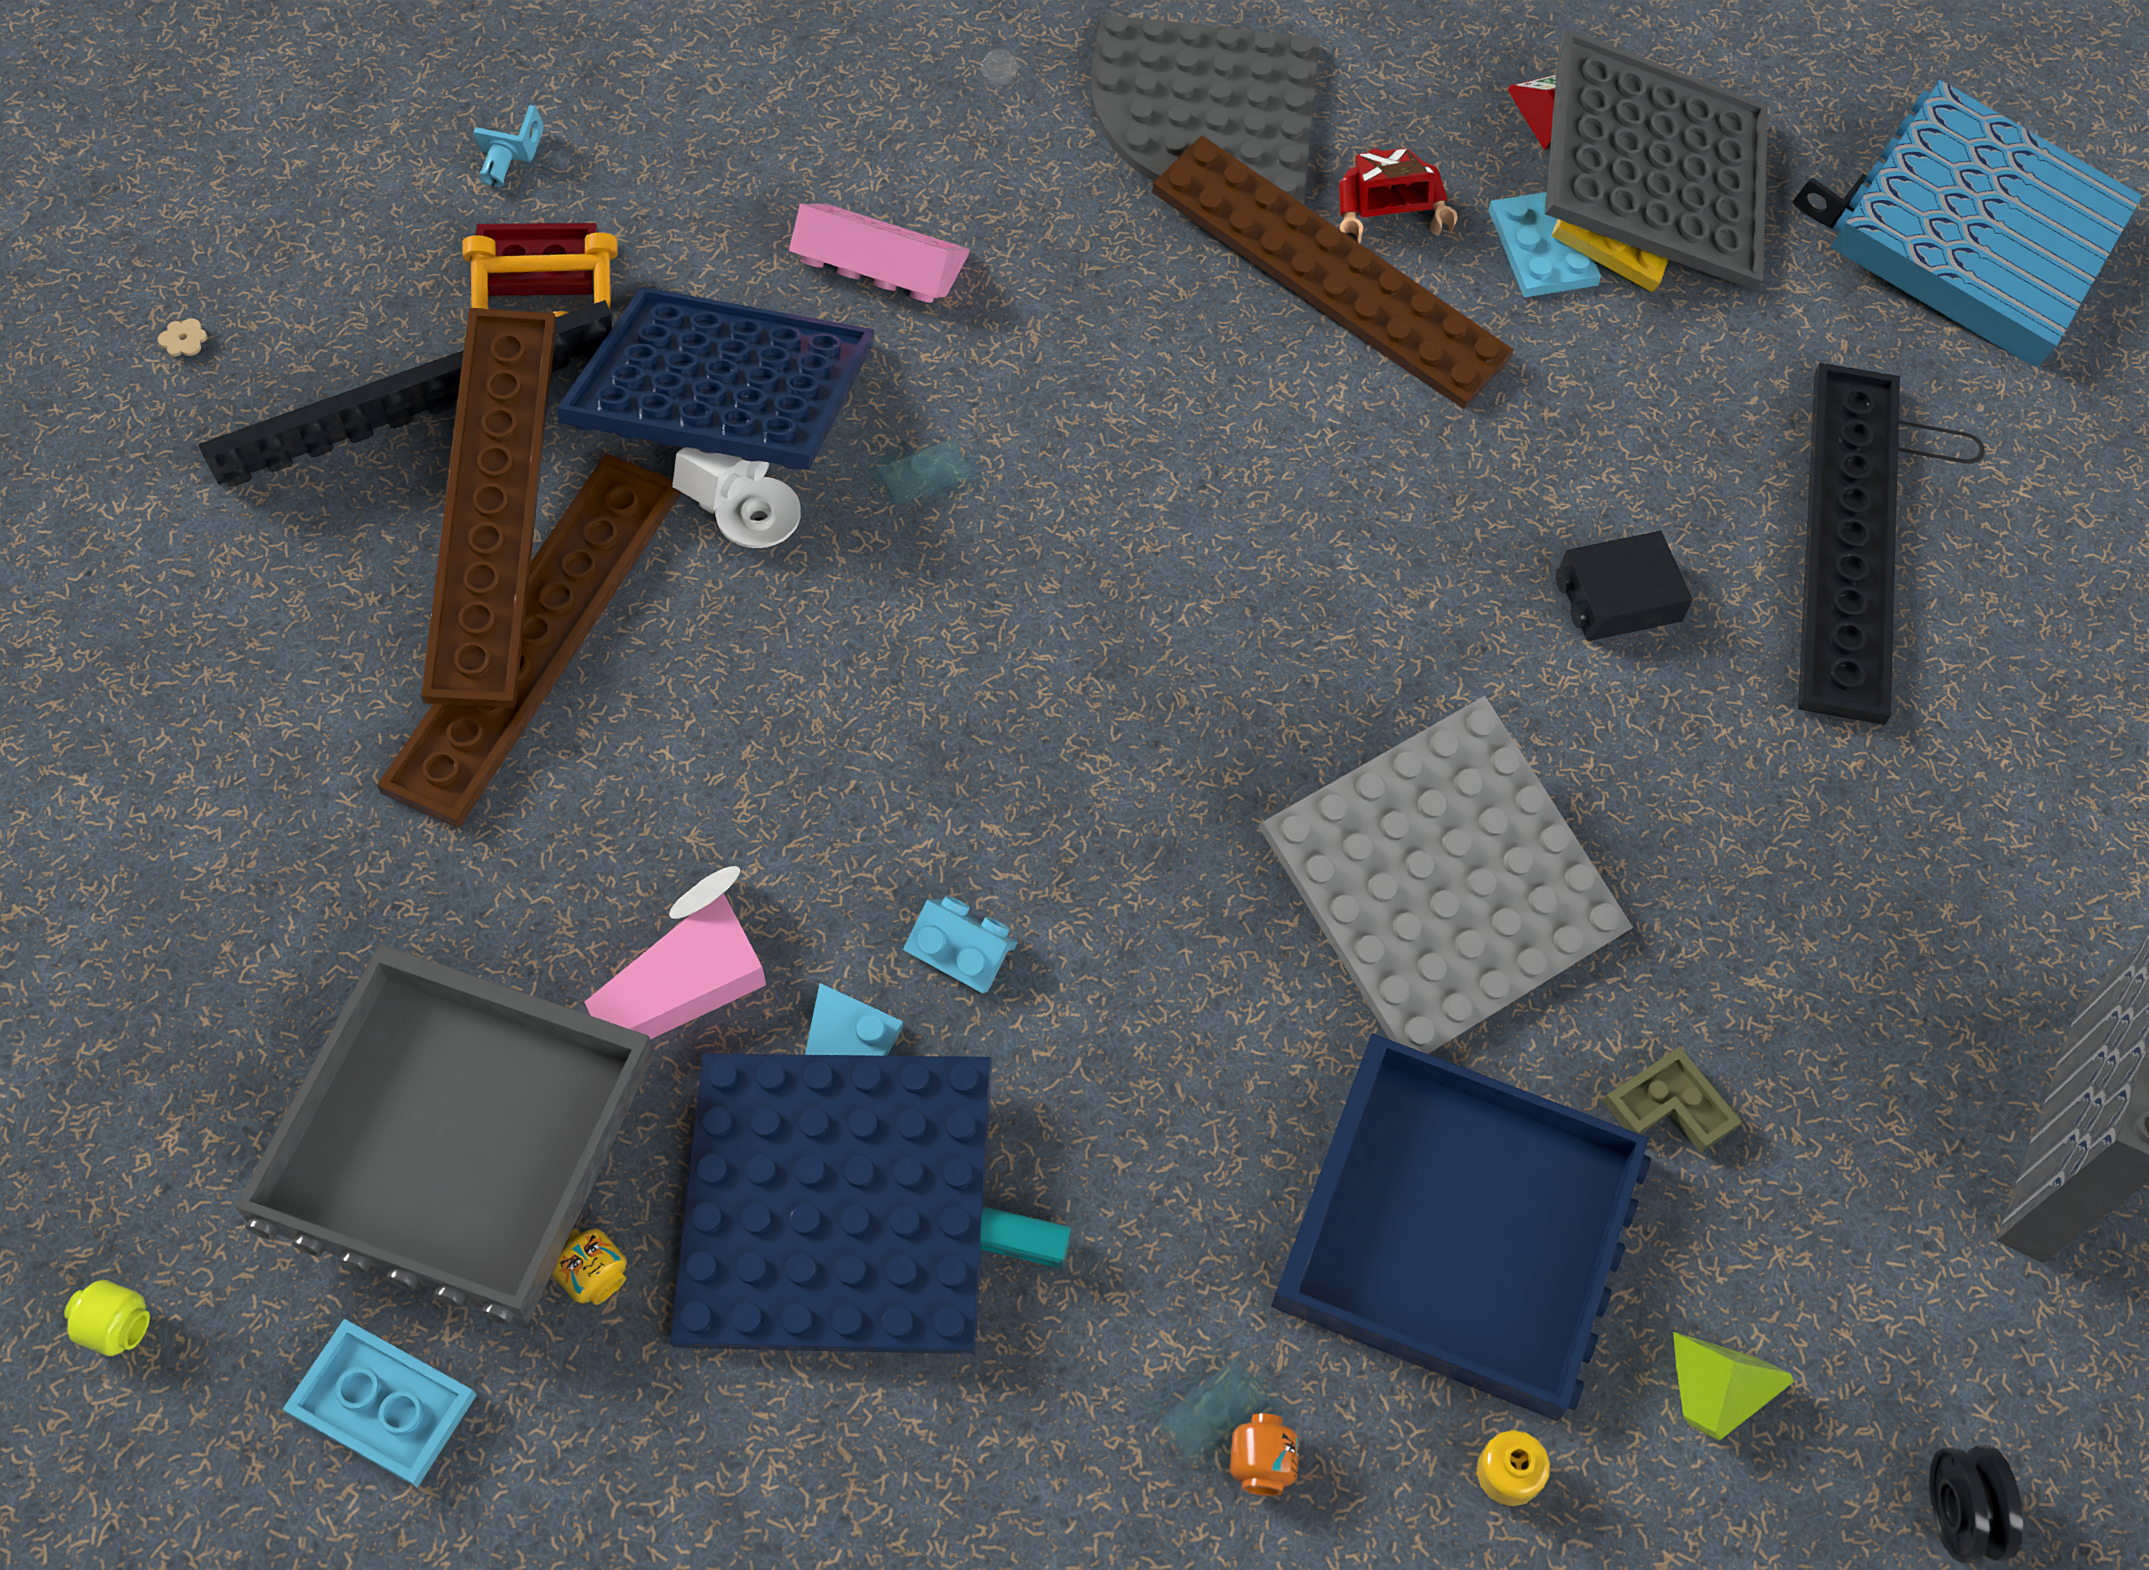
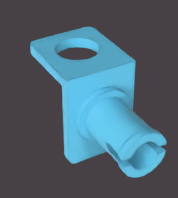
[473,105,544,188]

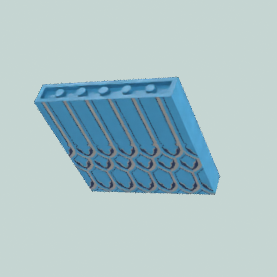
[1830,80,2142,367]

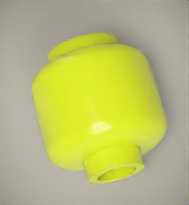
[64,1280,150,1356]

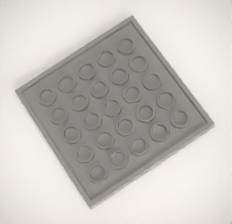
[1258,696,1633,1054]

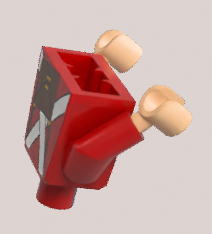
[1339,148,1458,243]

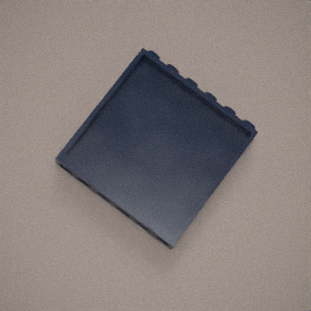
[1271,1033,1651,1421]

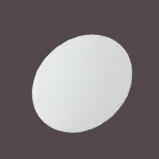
[669,866,740,919]

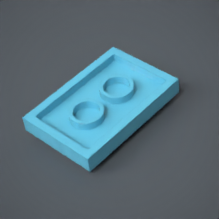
[1488,192,1601,297]
[282,1319,477,1488]

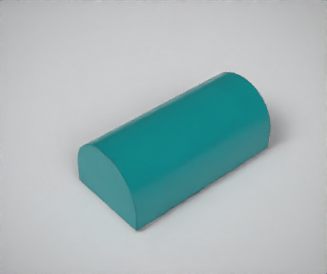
[981,1206,1072,1269]

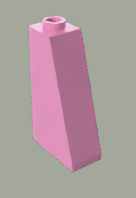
[585,893,766,1039]

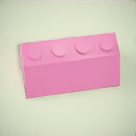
[789,204,970,303]

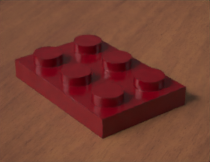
[470,223,599,296]

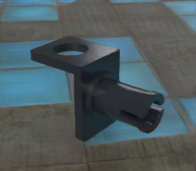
[1793,173,1867,227]

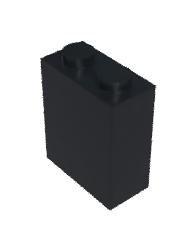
[1556,530,1693,642]

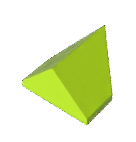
[1673,1332,1794,1441]

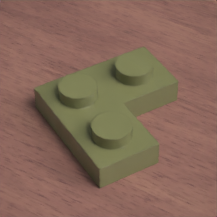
[1603,1047,1742,1153]

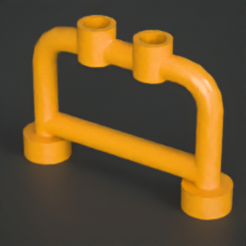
[462,233,618,317]

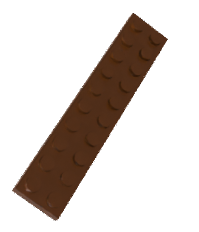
[1152,135,1514,409]
[421,308,557,708]
[377,453,682,828]

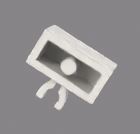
[672,447,769,514]

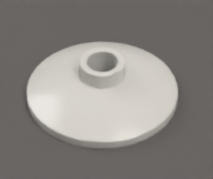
[715,477,801,548]

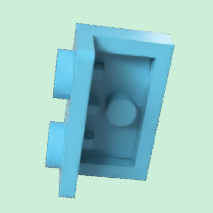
[903,895,1018,993]

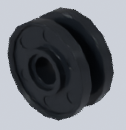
[1929,1445,2023,1563]

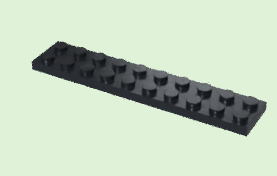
[198,300,612,487]
[1798,363,1900,725]

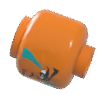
[1230,1413,1300,1496]

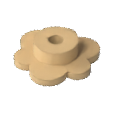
[158,318,208,357]

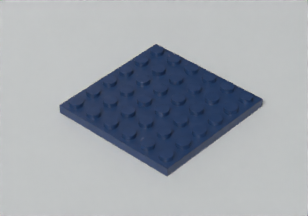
[557,287,874,470]
[670,1053,992,1354]

